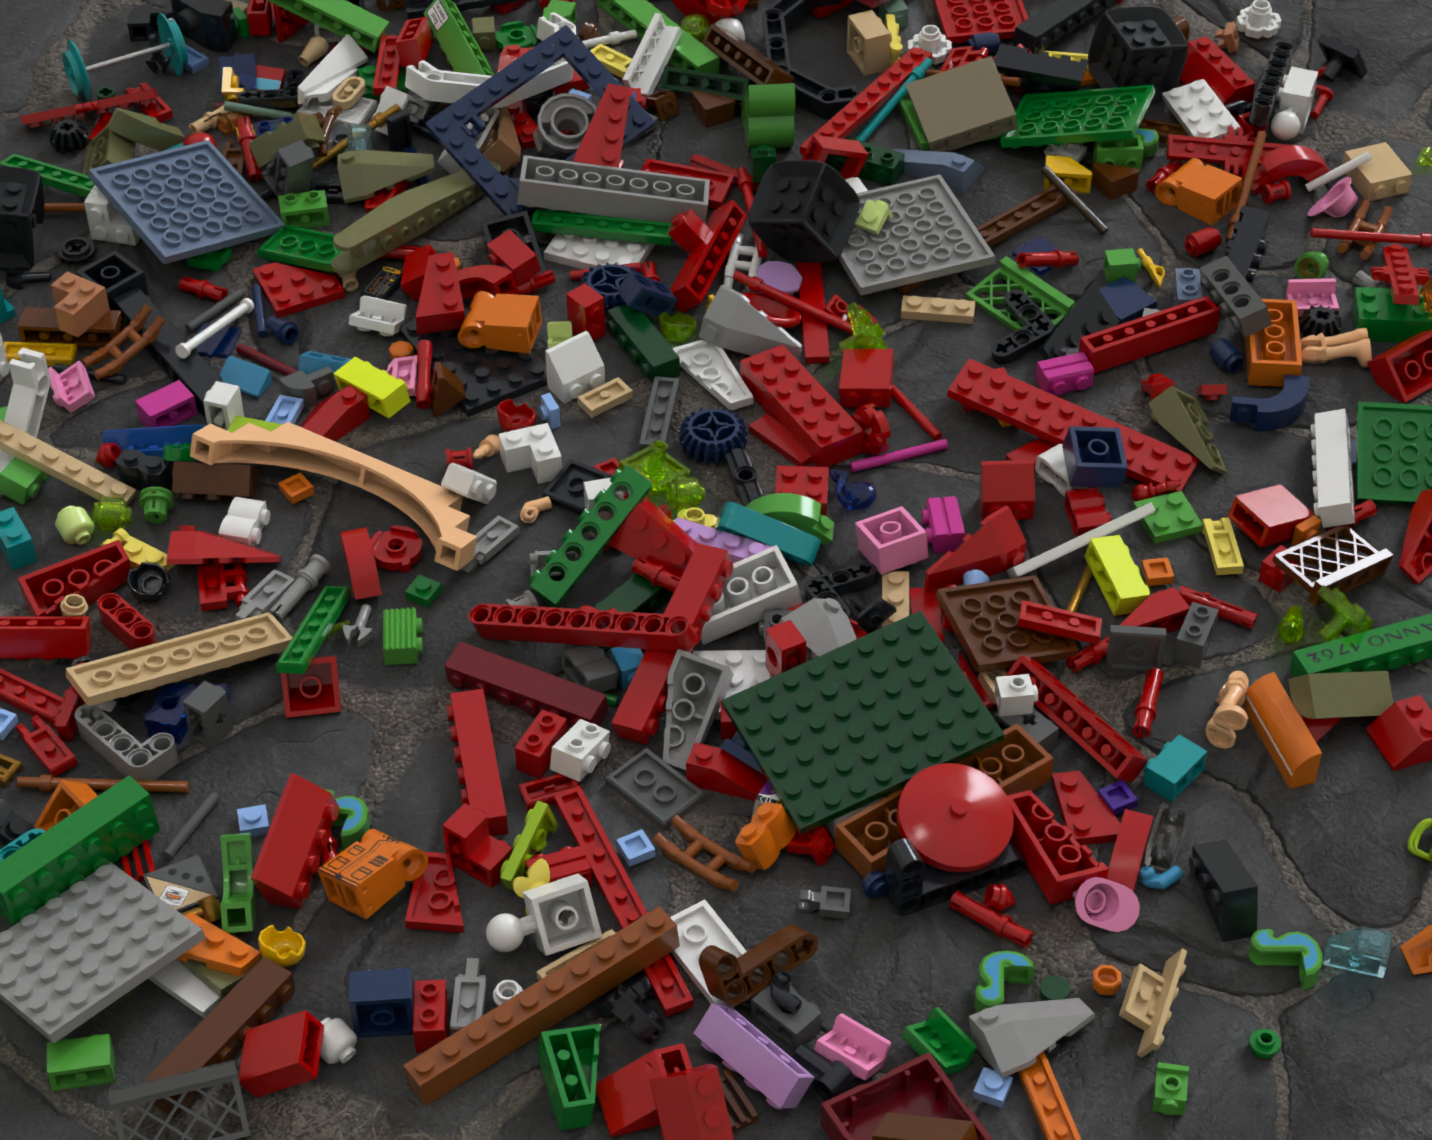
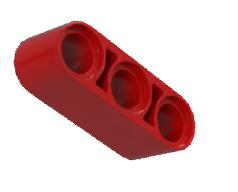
[97,593,157,650]

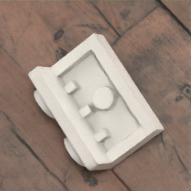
[349,295,407,336]

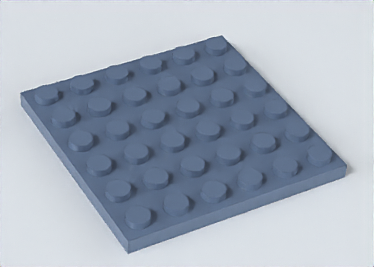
[88,140,285,264]

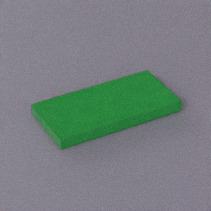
[257,225,344,273]

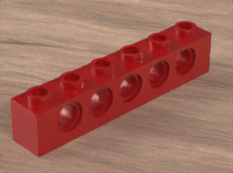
[1005,655,1148,783]

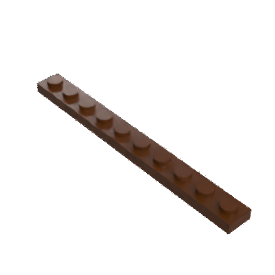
[895,185,1078,295]

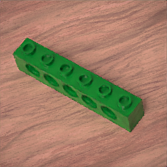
[528,464,653,608]

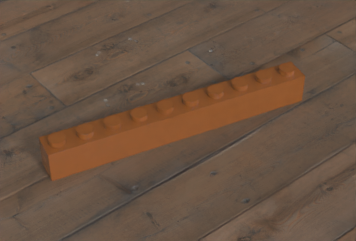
[403,906,680,1106]

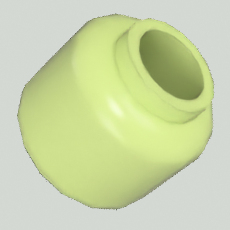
[55,506,95,545]

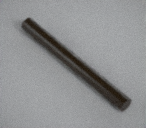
[1040,165,1109,235]

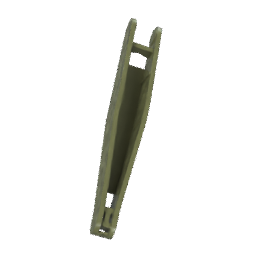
[331,160,501,274]

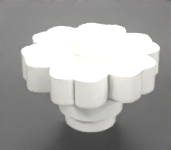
[1236,0,1281,39]
[908,25,952,65]

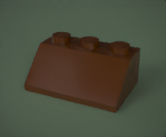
[172,461,262,501]

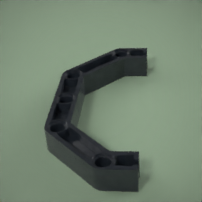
[762,0,856,120]

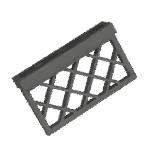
[108,1060,251,1140]

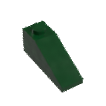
[750,145,776,183]

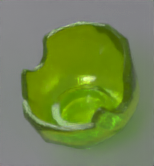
[679,14,711,42]
[659,311,697,342]

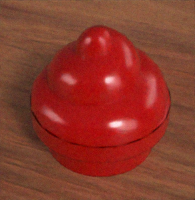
[95,443,122,468]
[984,883,1016,913]

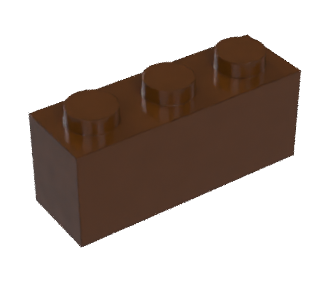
[871,1112,978,1140]

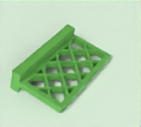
[966,256,1075,341]

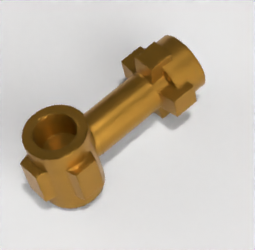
[175,895,221,922]

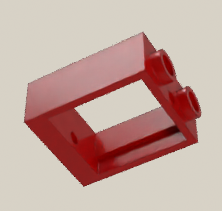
[802,135,868,179]

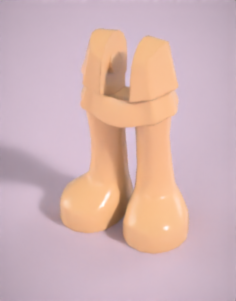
[1300,328,1372,368]
[1205,671,1249,749]

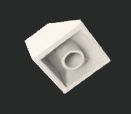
[545,331,605,404]

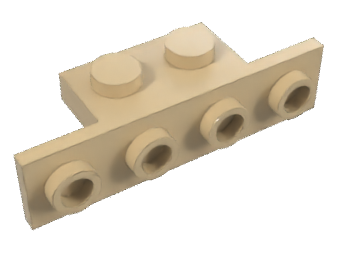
[1119,948,1187,1058]

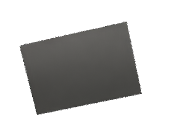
[605,747,705,831]

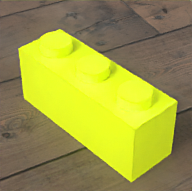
[333,357,411,418]
[1084,535,1150,616]

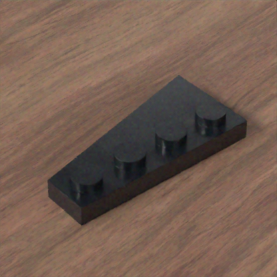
[1038,281,1120,360]

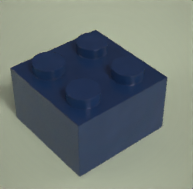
[1062,426,1128,488]
[349,968,414,1038]

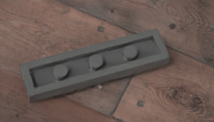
[639,376,680,453]

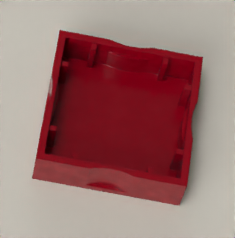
[821,1052,993,1140]

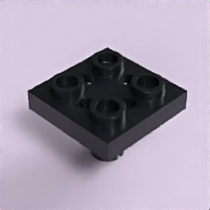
[1317,34,1367,82]

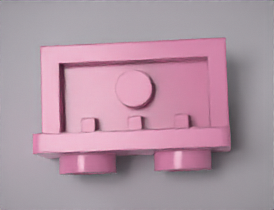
[1285,278,1339,317]
[48,361,95,413]
[814,1013,891,1081]

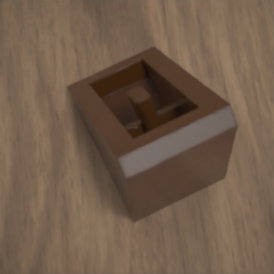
[692,90,736,128]
[1091,162,1139,200]
[431,362,466,416]

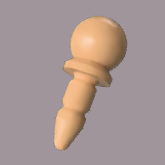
[473,434,500,459]

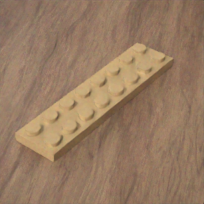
[66,612,292,706]

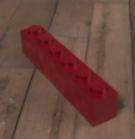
[444,641,609,728]

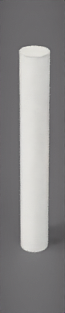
[1305,151,1372,192]

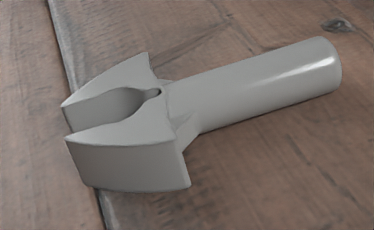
[343,604,373,648]

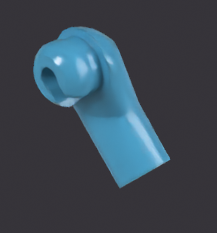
[1139,865,1183,889]

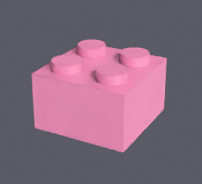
[855,506,928,575]

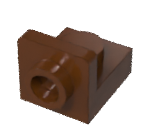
[645,90,679,120]

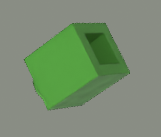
[1103,248,1141,284]

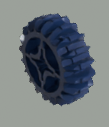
[579,262,640,316]
[679,406,748,465]

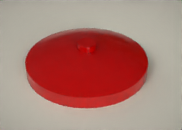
[896,763,1014,873]

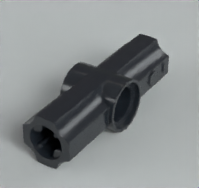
[725,448,763,507]

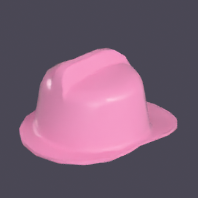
[1307,177,1358,218]
[1072,877,1140,932]

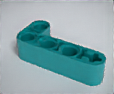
[714,502,821,567]

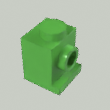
[1152,1062,1189,1115]

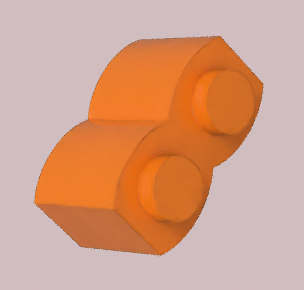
[735,802,796,870]

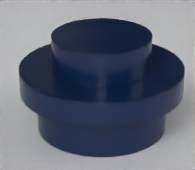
[861,870,886,898]

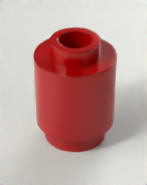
[1184,227,1222,257]

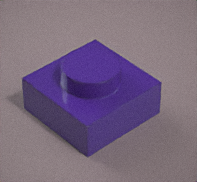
[1098,780,1138,816]

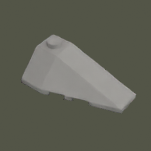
[779,598,857,659]
[969,998,1095,1078]

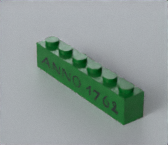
[1290,613,1432,677]

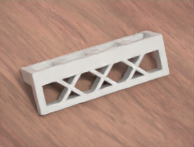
[622,13,682,97]

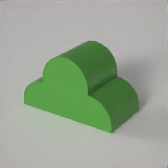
[741,83,795,150]

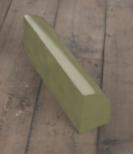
[1288,671,1393,719]

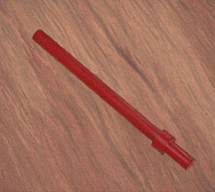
[737,167,767,258]
[1310,228,1432,248]
[733,270,864,338]

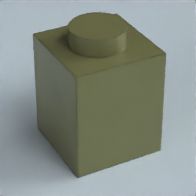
[472,17,496,51]

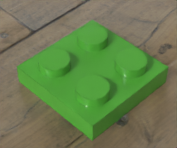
[1133,491,1203,544]

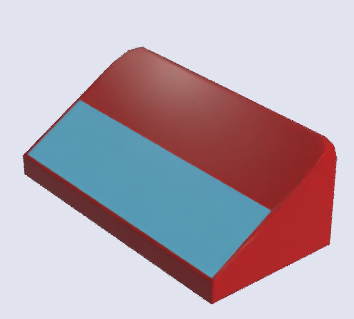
[239,63,285,90]

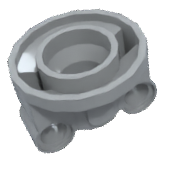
[532,93,597,157]

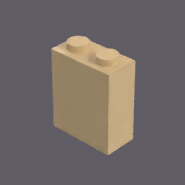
[1342,142,1412,202]

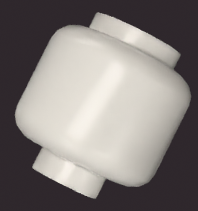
[320,1018,357,1064]

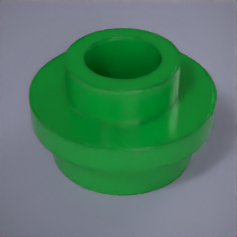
[1249,1029,1281,1059]

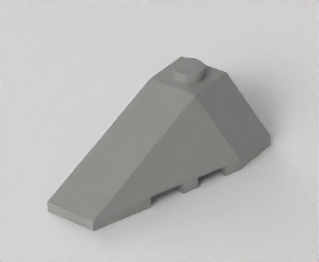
[699,285,802,361]
[663,649,734,771]

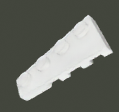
[672,339,753,410]

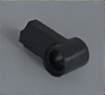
[792,1044,854,1101]

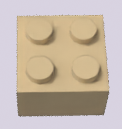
[847,10,892,76]

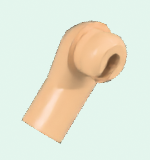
[520,496,552,523]

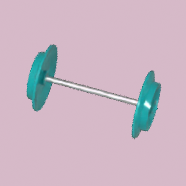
[62,13,188,102]

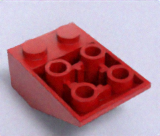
[596,1043,692,1137]

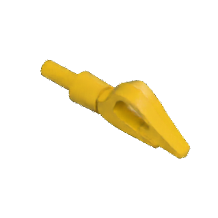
[1137,248,1165,289]

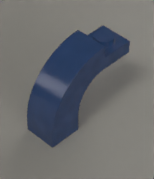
[1229,374,1310,431]

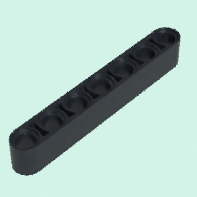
[1249,42,1294,127]

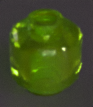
[665,476,705,510]
[92,496,132,531]

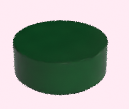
[1039,975,1071,1001]

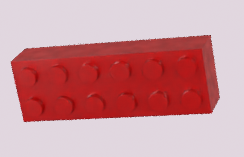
[740,344,864,467]

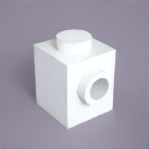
[994,674,1038,717]

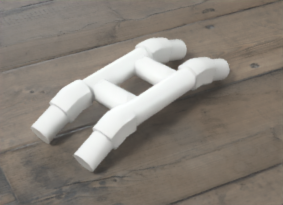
[723,233,766,293]

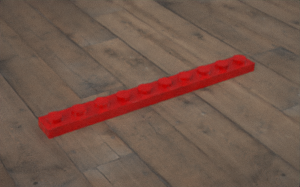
[800,47,932,155]
[553,786,694,1017]

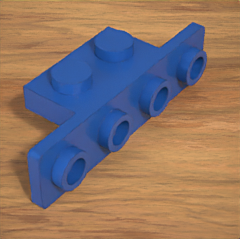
[102,424,205,462]

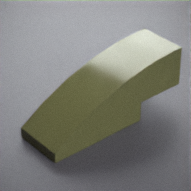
[107,107,184,152]

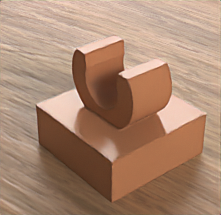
[1215,21,1240,53]

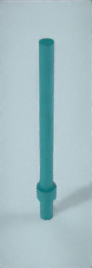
[856,58,933,142]

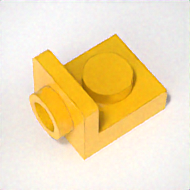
[221,67,245,102]

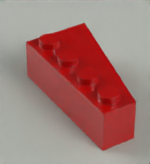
[572,83,631,168]
[18,540,131,616]
[1007,790,1109,905]

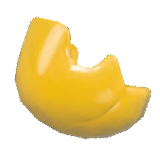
[258,925,306,967]

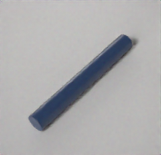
[252,284,267,338]

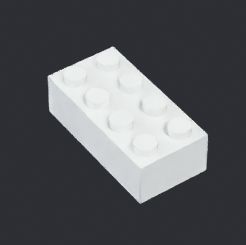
[700,545,802,645]

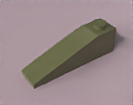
[338,150,435,204]
[1148,386,1227,475]

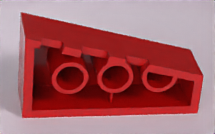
[608,501,698,578]

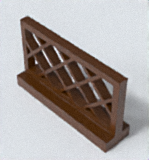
[1272,524,1393,607]

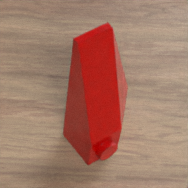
[294,385,370,469]
[1399,489,1432,584]
[924,505,1026,593]
[167,525,282,564]

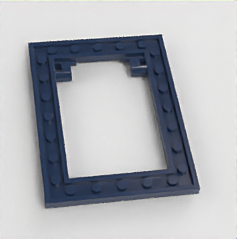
[425,25,655,216]

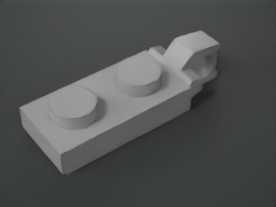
[461,515,520,573]
[235,570,296,621]
[450,958,487,1035]

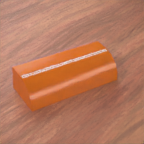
[1243,672,1322,789]

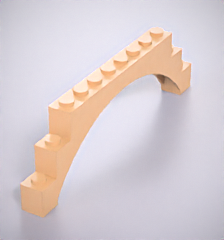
[190,422,477,571]

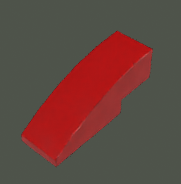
[1106,809,1153,892]

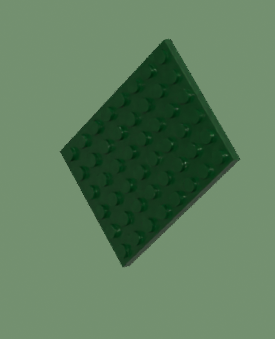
[722,610,1004,835]

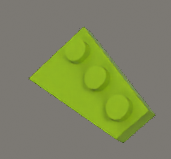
[500,801,559,890]

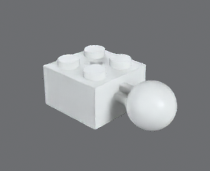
[1271,67,1318,140]
[486,874,602,956]

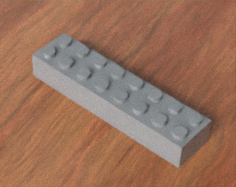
[517,155,710,223]

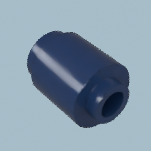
[966,32,1000,54]
[1209,338,1245,373]

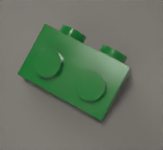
[901,1007,977,1075]

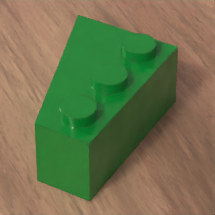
[537,1024,601,1130]

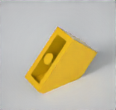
[1044,155,1092,193]

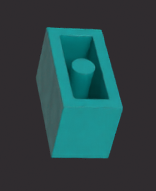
[0,507,37,570]
[1144,734,1207,803]

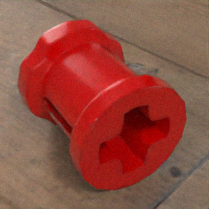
[1261,179,1292,205]
[446,447,473,470]

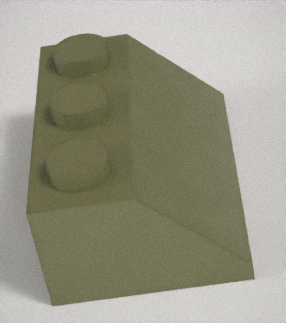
[82,124,137,175]

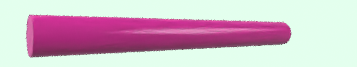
[850,439,948,473]

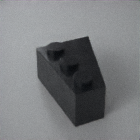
[1189,839,1258,942]

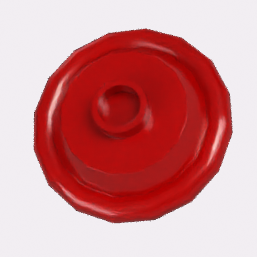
[741,292,801,329]

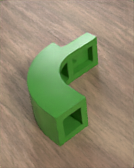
[745,493,834,546]
[220,833,256,933]

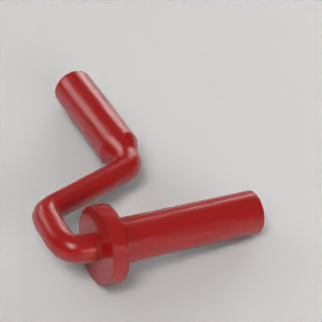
[1310,85,1334,119]

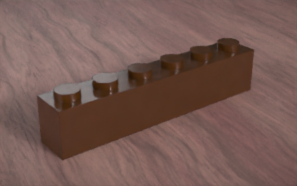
[702,23,794,85]
[143,956,296,1118]

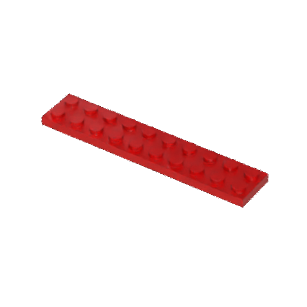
[947,358,1200,494]

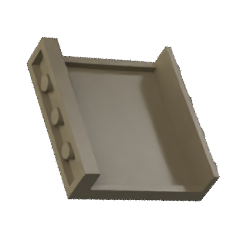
[906,56,1018,152]

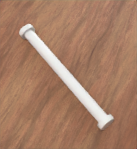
[175,298,254,359]

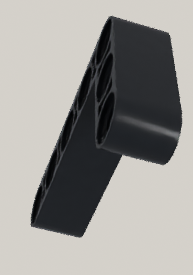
[885,838,1027,916]

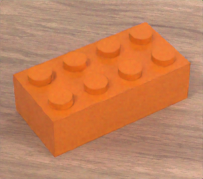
[1245,299,1302,387]

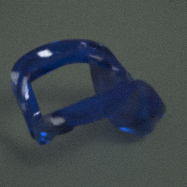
[829,469,877,510]

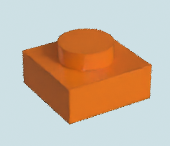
[278,473,315,505]
[1291,515,1321,546]
[1141,557,1174,586]

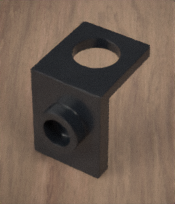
[845,597,897,633]

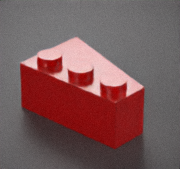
[416,252,465,334]

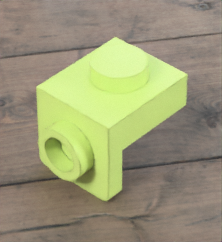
[855,199,893,235]
[547,321,572,349]

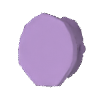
[757,261,803,296]

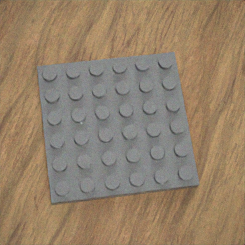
[838,174,995,295]
[0,862,206,1044]

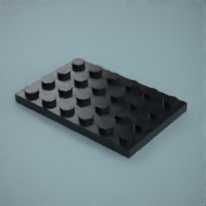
[398,297,547,417]

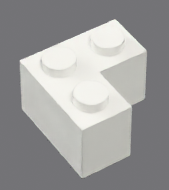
[372,85,430,135]
[84,185,140,246]
[499,423,562,484]

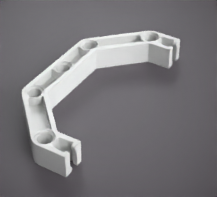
[405,12,576,108]
[0,348,50,498]

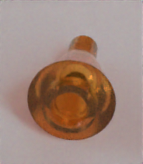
[217,112,255,135]

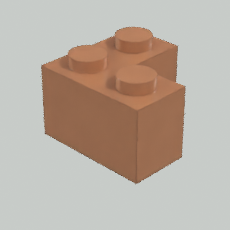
[51,272,110,337]

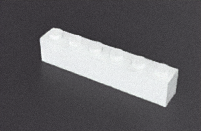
[1311,409,1355,528]

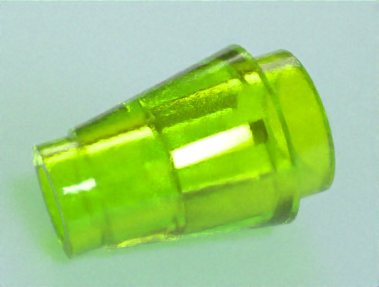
[1277,606,1304,643]

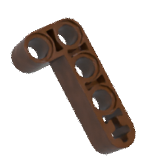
[699,925,818,1006]

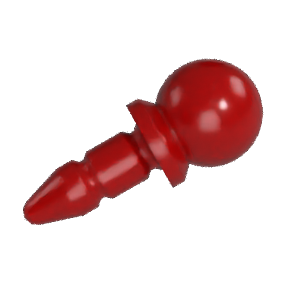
[1131,481,1181,502]

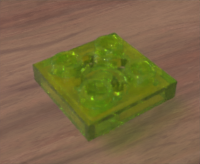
[839,302,888,352]
[618,440,691,496]
[1317,585,1374,641]

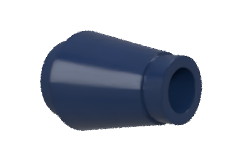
[266,316,300,345]

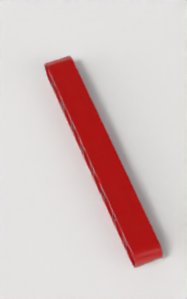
[469,604,698,651]

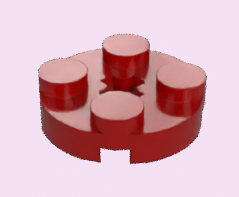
[851,403,891,455]
[370,526,423,573]

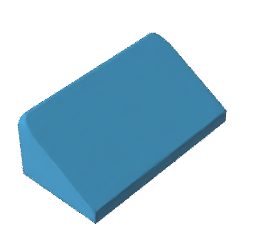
[298,351,351,380]
[219,356,272,398]

